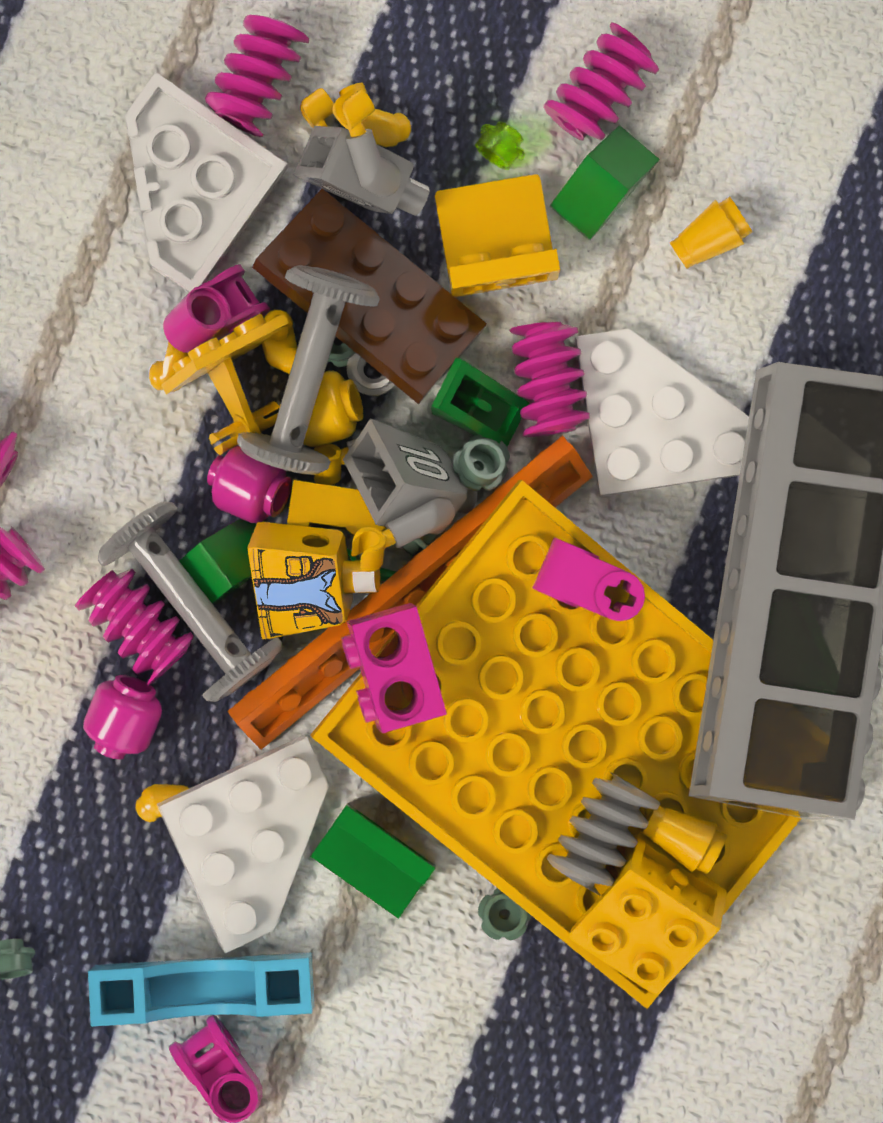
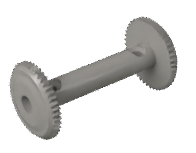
[237,265,380,475]
[98,501,282,702]

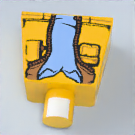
[247,522,380,639]

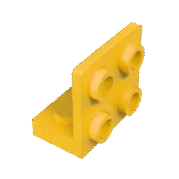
[435,174,560,297]
[569,832,727,995]

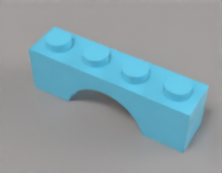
[88,952,315,1027]

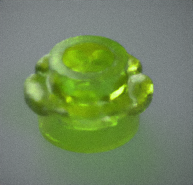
[475,121,525,170]

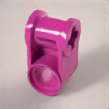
[163,264,270,353]
[532,537,645,621]
[169,1015,263,1123]

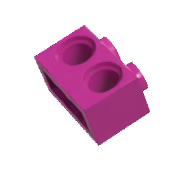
[341,603,447,734]

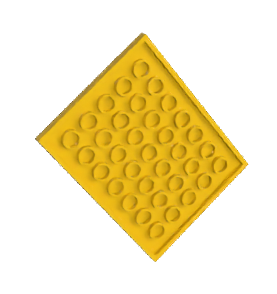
[310,480,833,1009]

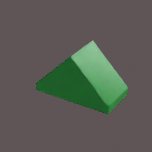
[550,125,660,241]
[431,357,529,447]
[179,518,256,605]

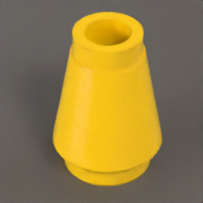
[669,196,753,269]
[641,806,727,874]

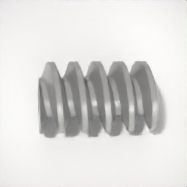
[547,771,660,896]

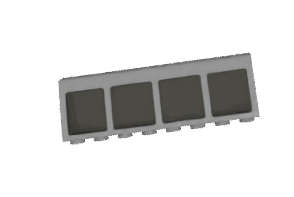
[689,362,883,820]

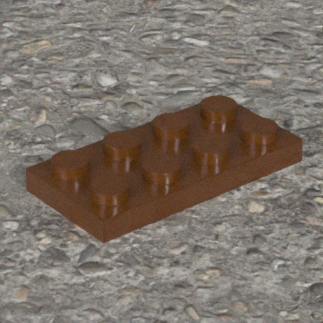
[252,189,487,404]

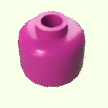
[207,445,291,523]
[83,675,162,760]

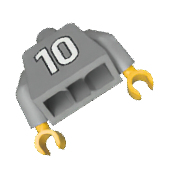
[293,88,429,216]
[314,418,477,572]

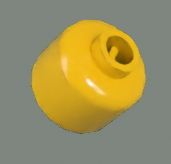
[279,370,363,447]

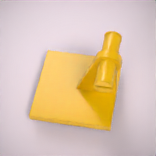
[161,313,289,455]

